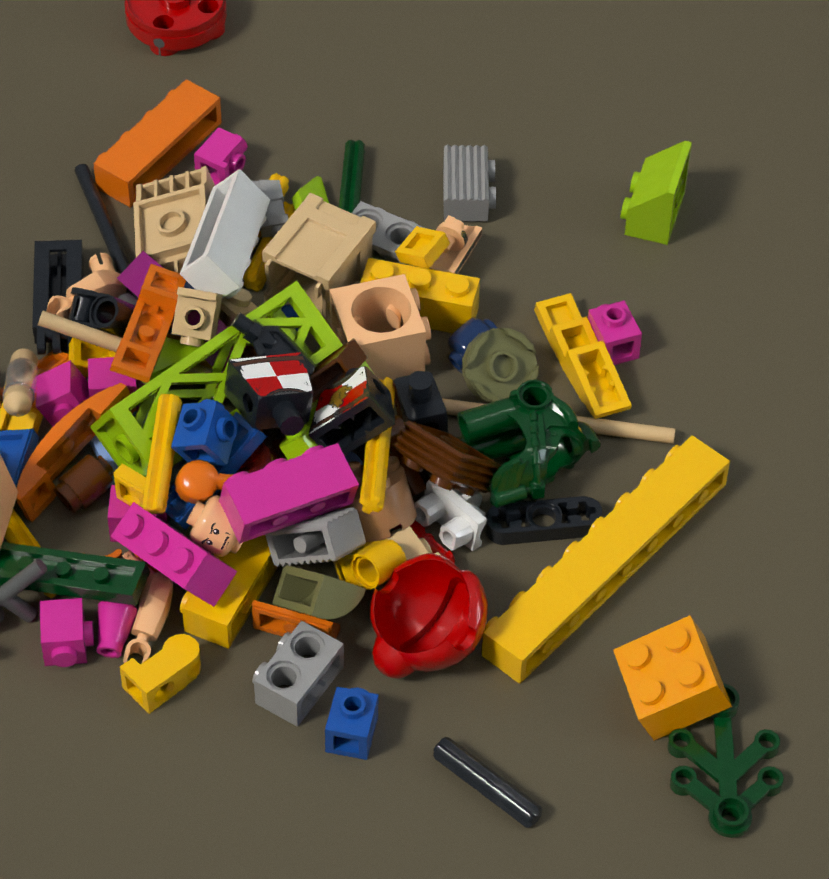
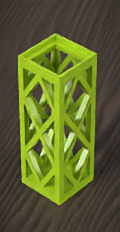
[90,281,343,477]

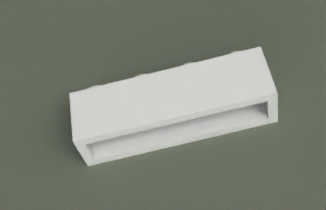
[180,169,270,299]

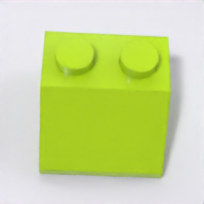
[620,141,692,245]

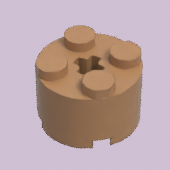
[339,456,417,542]

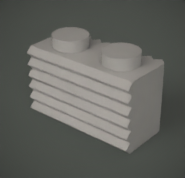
[443,144,496,221]
[265,508,366,567]

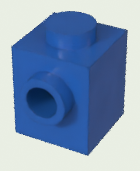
[325,687,379,760]

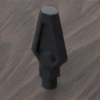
[231,312,316,376]

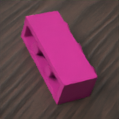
[219,443,359,544]
[110,502,237,607]

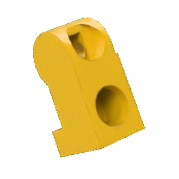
[120,634,201,714]

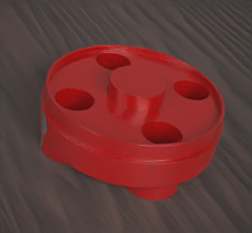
[125,0,227,56]

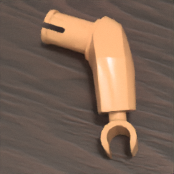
[46,253,127,319]
[122,550,173,663]

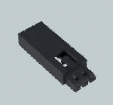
[32,239,84,355]

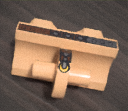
[429,215,482,274]

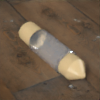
[2,349,38,417]

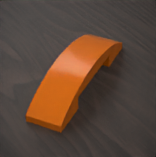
[110,264,186,383]
[16,383,137,522]

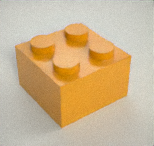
[613,615,732,741]

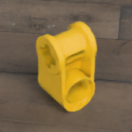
[333,539,406,589]

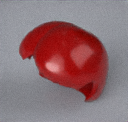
[370,553,488,679]

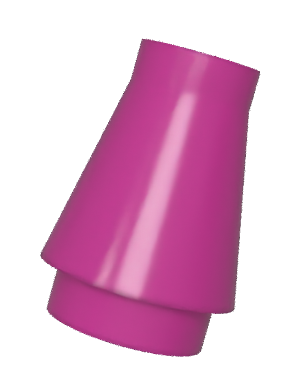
[97,601,138,658]

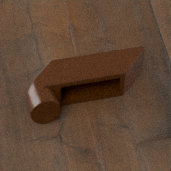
[310,338,367,403]

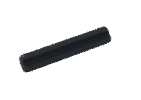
[433,737,542,828]

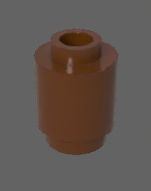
[53,454,114,513]

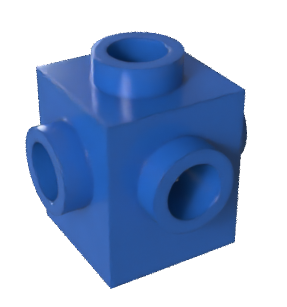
[171,399,239,466]

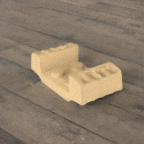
[133,166,215,273]

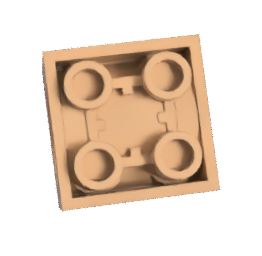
[329,274,431,380]

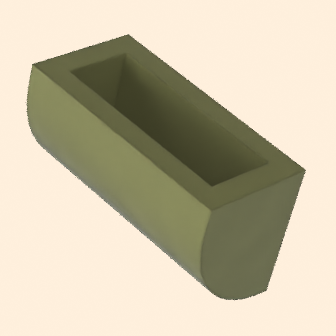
[272,565,366,619]

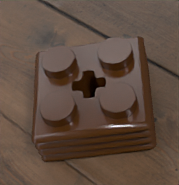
[393,421,501,497]

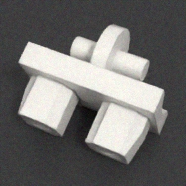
[415,480,487,552]

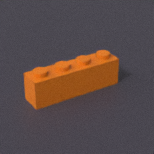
[93,79,222,208]

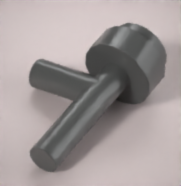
[0,559,48,623]

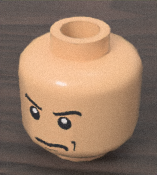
[186,495,242,557]

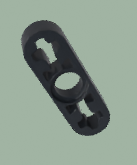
[485,496,602,545]

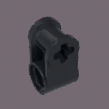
[68,287,135,337]

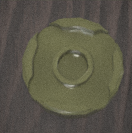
[462,328,539,403]

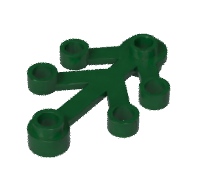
[667,683,784,838]

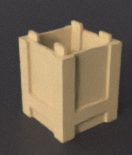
[262,193,376,326]

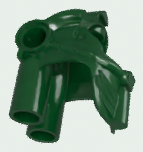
[457,379,601,508]

